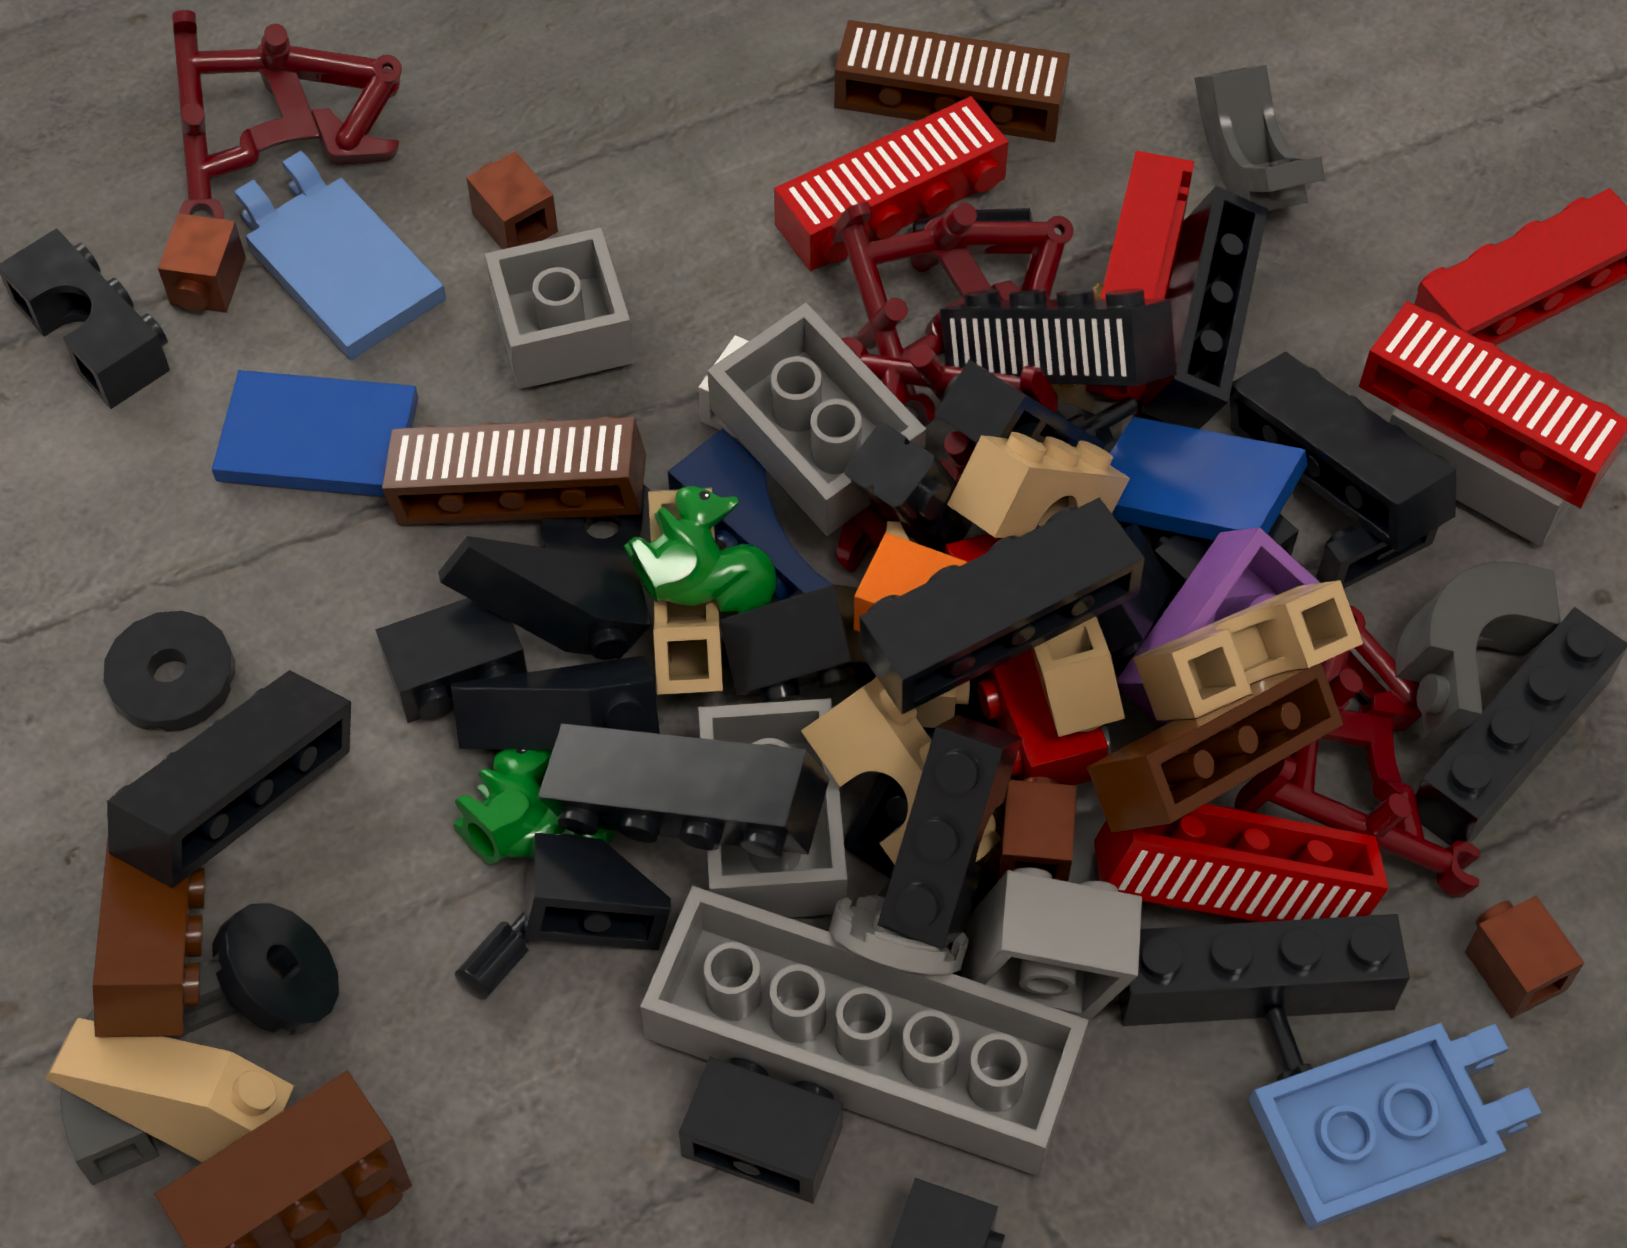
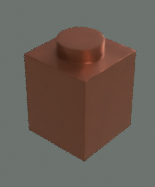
[466,151,558,249]
[158,213,246,313]
[999,777,1077,882]
[1465,895,1584,1019]

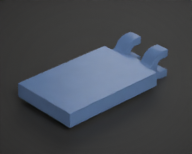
[234,151,446,361]
[1248,1023,1542,1230]

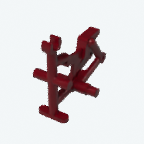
[172,10,402,219]
[830,202,1074,426]
[836,337,1058,573]
[1234,605,1480,897]

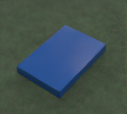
[212,370,419,497]
[1109,417,1307,541]

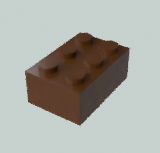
[154,1070,412,1248]

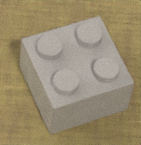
[484,228,634,390]
[961,868,1142,1020]

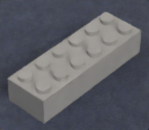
[640,885,1089,1177]

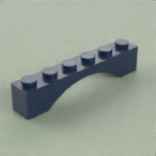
[668,428,982,717]

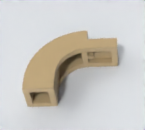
[648,488,723,695]

